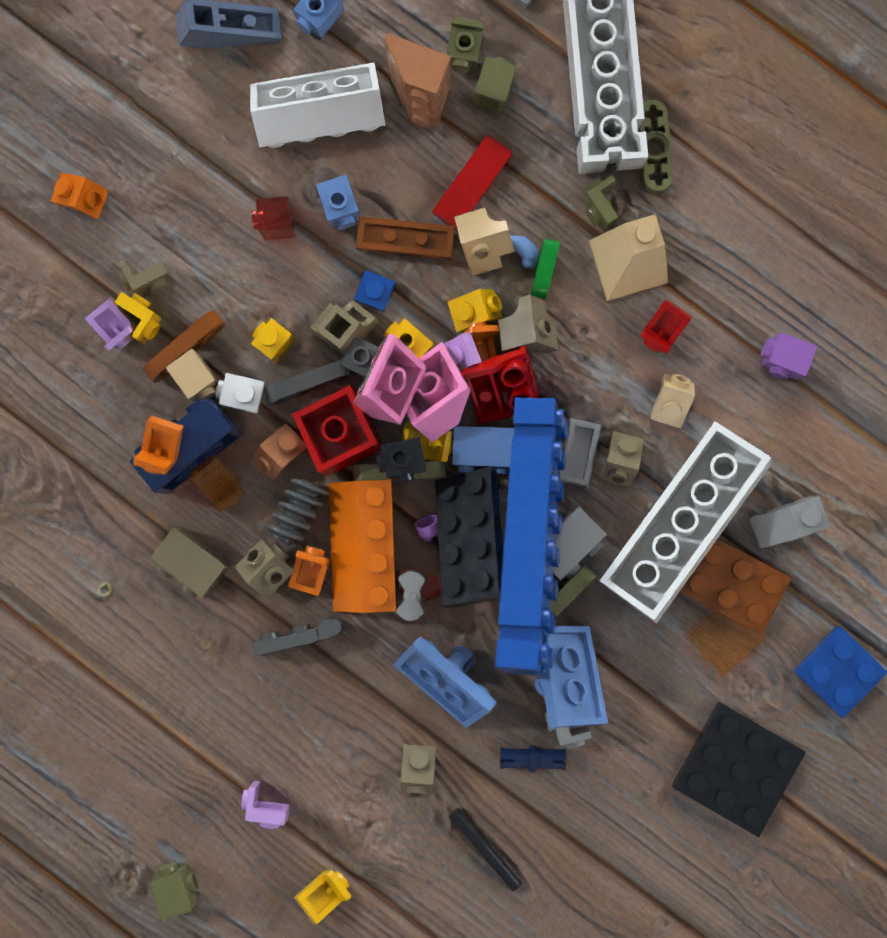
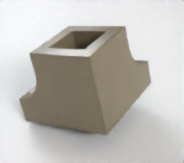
[498,295,559,354]
[310,300,379,355]

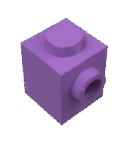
[761,332,818,380]

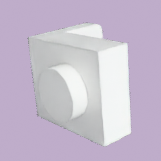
[216,373,265,414]

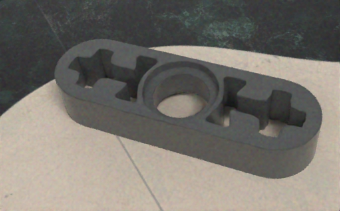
[264,359,356,405]

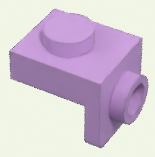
[84,297,137,351]
[444,332,482,374]
[241,781,290,829]

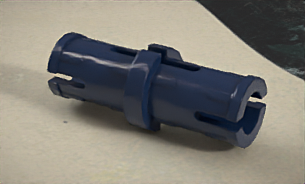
[500,745,566,772]

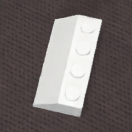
[250,63,386,148]

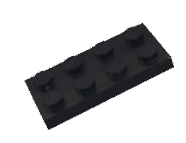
[435,466,503,609]

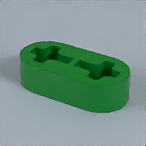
[530,238,560,300]

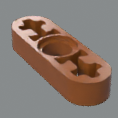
[143,311,225,383]

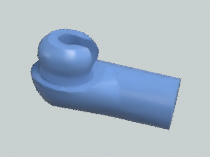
[510,235,540,268]

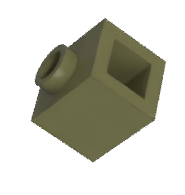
[149,862,199,921]

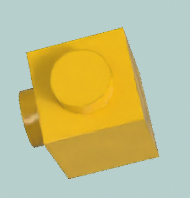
[383,318,434,358]

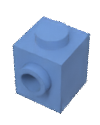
[316,175,360,230]

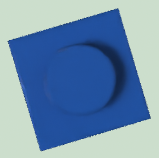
[354,270,395,313]

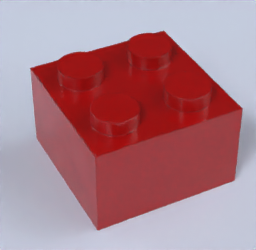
[292,385,383,476]

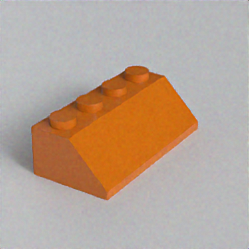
[329,480,397,613]

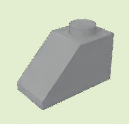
[748,496,831,549]

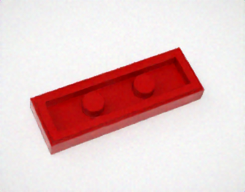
[432,135,513,232]

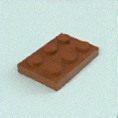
[679,539,791,635]

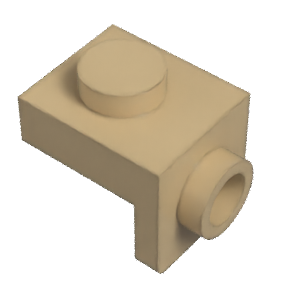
[650,374,695,429]

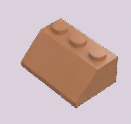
[385,33,451,128]

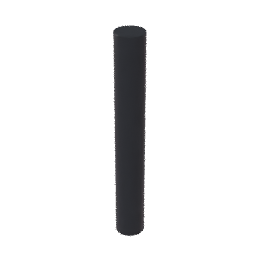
[449,808,522,892]

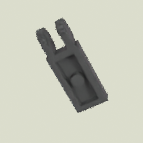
[252,618,345,656]

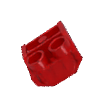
[462,345,539,425]

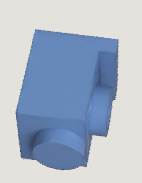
[293,0,344,39]

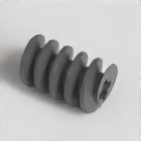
[265,478,330,550]

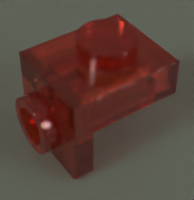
[396,568,442,601]

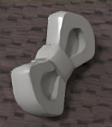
[396,571,426,621]

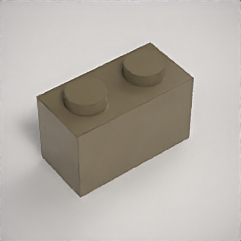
[150,527,231,598]

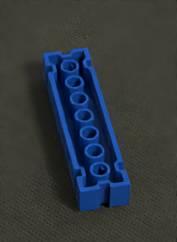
[495,398,568,676]

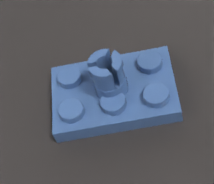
[535,626,608,729]
[393,636,497,728]

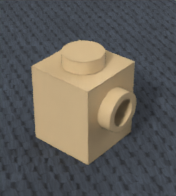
[166,349,219,402]

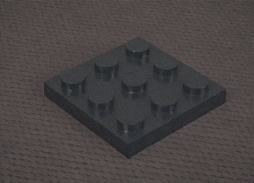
[671,701,806,837]

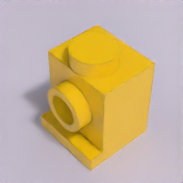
[251,318,296,365]

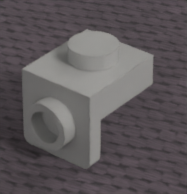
[544,712,592,748]

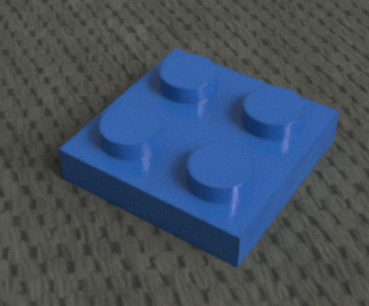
[793,626,887,718]

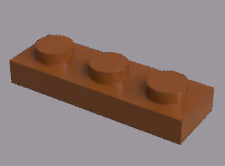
[356,216,455,260]

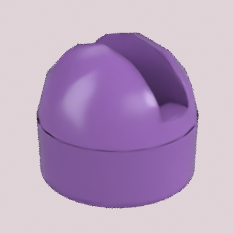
[414,514,438,542]

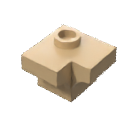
[454,208,515,276]

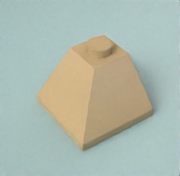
[589,214,668,302]

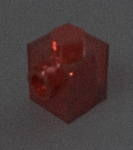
[251,196,296,241]

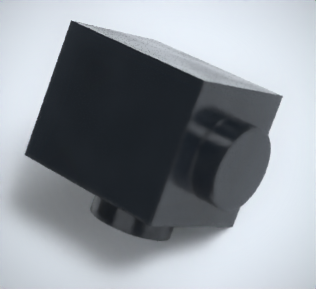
[376,437,427,484]

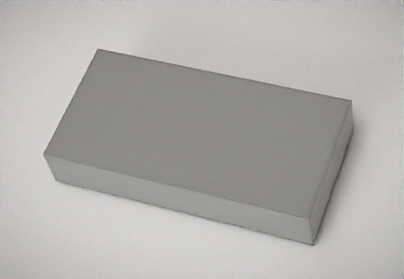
[560,418,601,488]

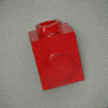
[640,298,692,354]

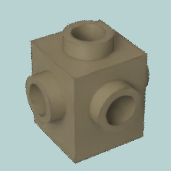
[235,539,295,599]

